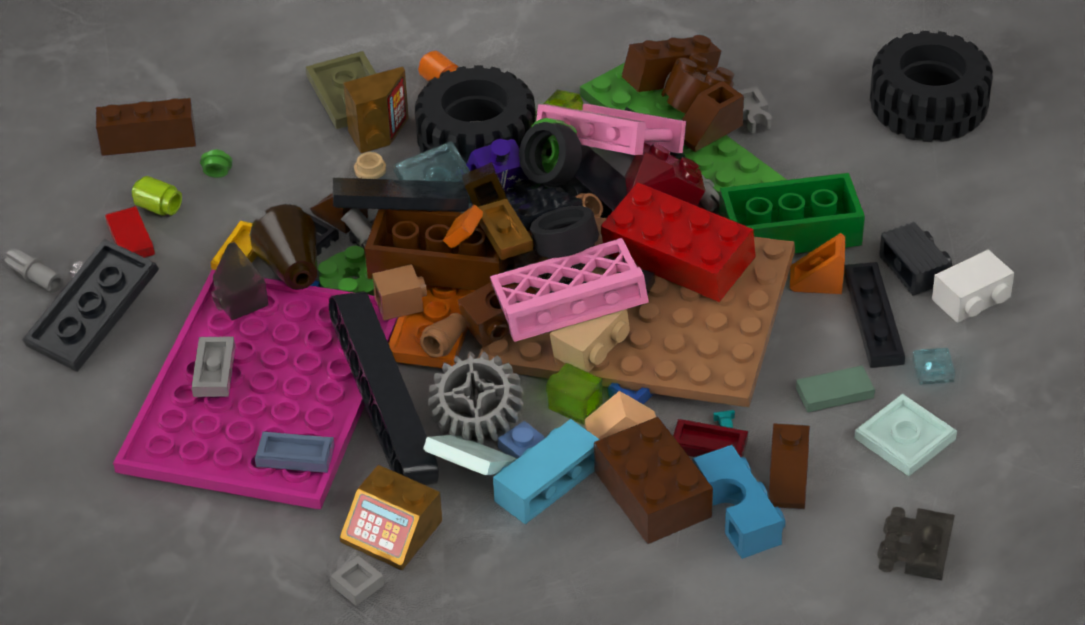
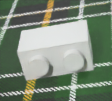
[932,249,1014,323]

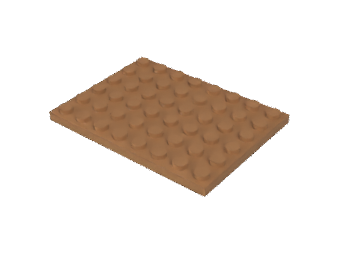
[478,217,795,407]

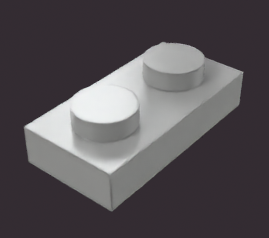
[192,337,236,397]

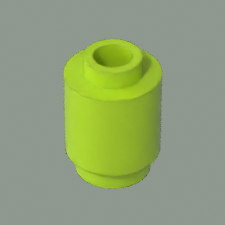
[132,176,182,216]

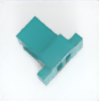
[713,410,735,428]

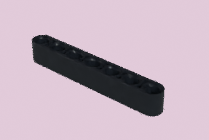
[328,291,439,485]

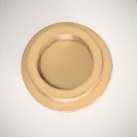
[354,152,386,179]

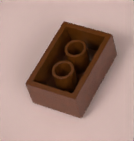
[594,417,713,544]

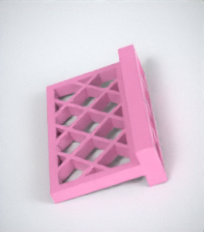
[490,238,649,342]

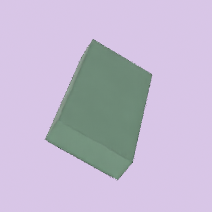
[796,365,875,412]

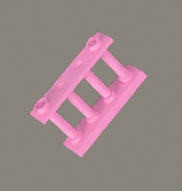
[536,104,686,155]

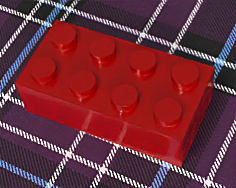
[600,183,756,302]

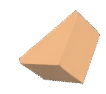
[585,391,656,440]

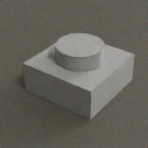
[330,555,384,606]

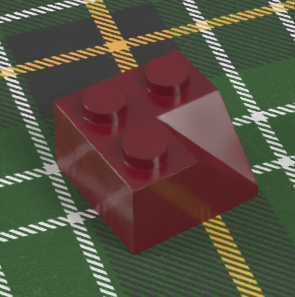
[625,143,705,206]

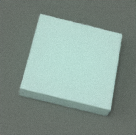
[854,394,957,476]
[423,435,518,476]

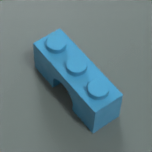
[693,445,786,559]

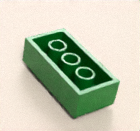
[719,173,865,254]

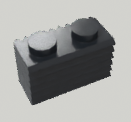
[879,221,952,296]

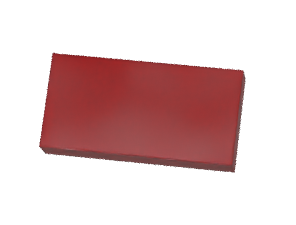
[105,206,155,258]

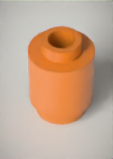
[418,51,459,82]

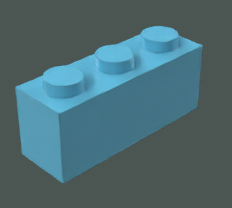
[493,419,600,524]

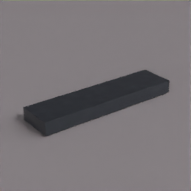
[844,262,905,368]

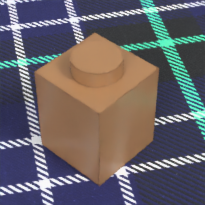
[372,264,427,320]

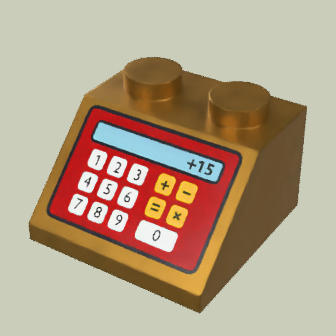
[343,66,409,153]
[340,465,442,570]

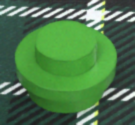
[200,149,233,178]

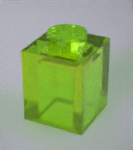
[546,363,603,425]

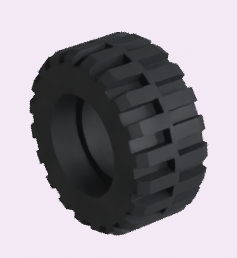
[870,31,993,142]
[415,65,536,177]

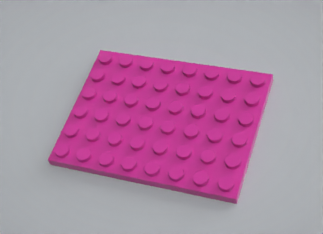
[113,270,398,510]

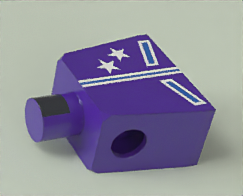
[461,139,528,205]

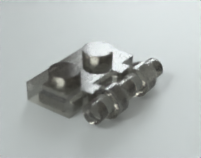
[877,507,955,581]

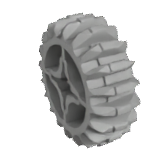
[428,351,524,445]

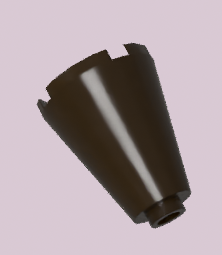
[249,204,317,290]

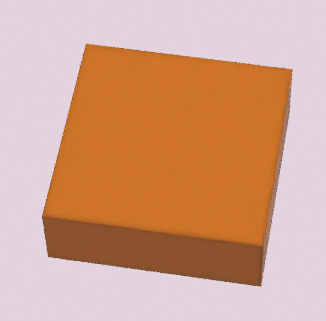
[443,204,483,248]

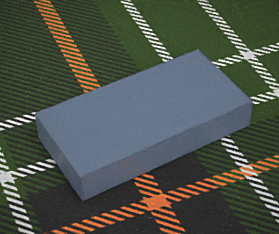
[255,432,335,473]

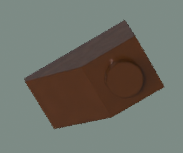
[769,423,810,509]

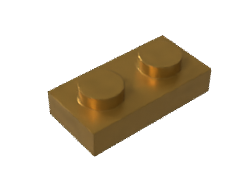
[478,199,533,260]

